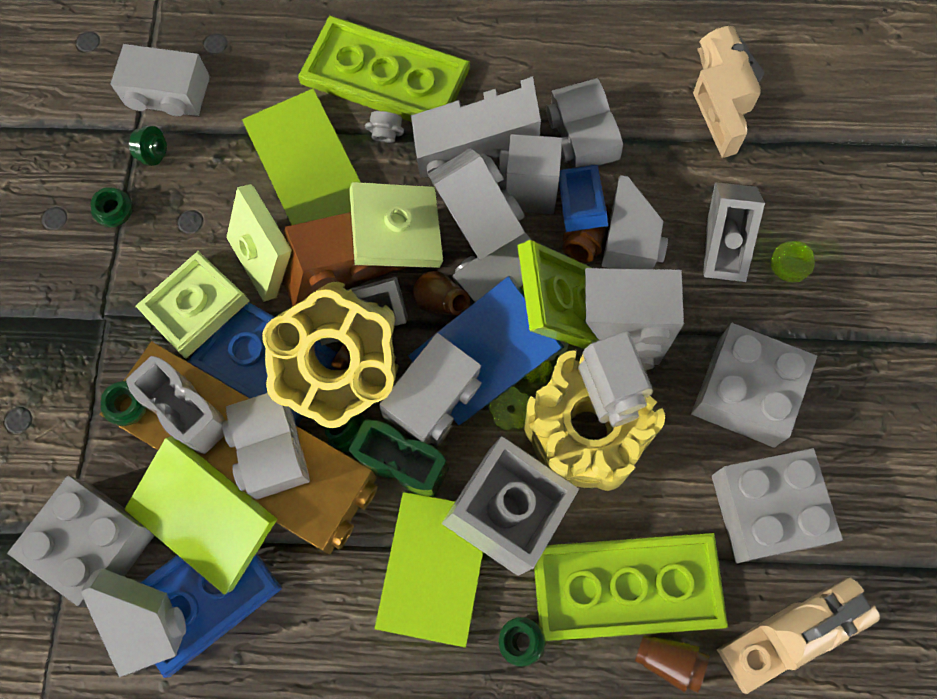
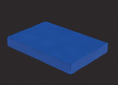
[408,276,564,426]
[188,302,337,426]
[141,553,282,678]

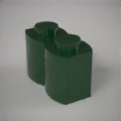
[349,420,449,497]

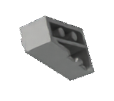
[411,77,541,178]
[585,268,684,370]

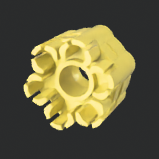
[263,282,398,428]
[524,351,665,491]

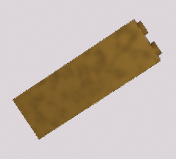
[99,341,378,554]

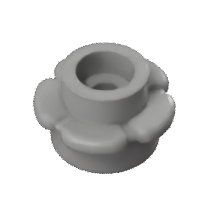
[365,111,404,143]

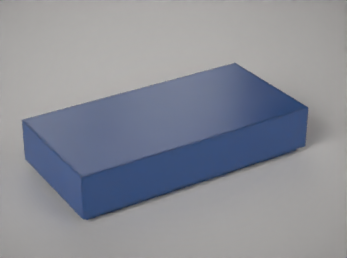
[559,165,608,232]

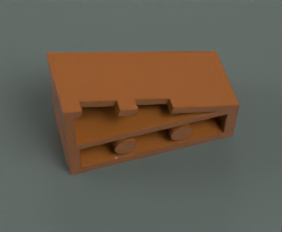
[283,212,407,306]

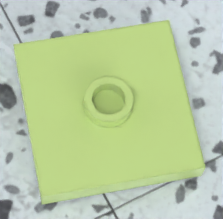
[350,182,443,268]
[227,184,292,302]
[136,251,249,358]

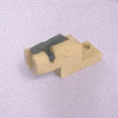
[693,26,764,158]
[716,578,880,694]

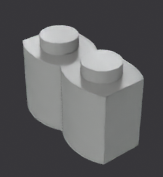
[546,78,623,168]
[578,332,653,427]
[126,356,226,454]
[222,393,310,499]

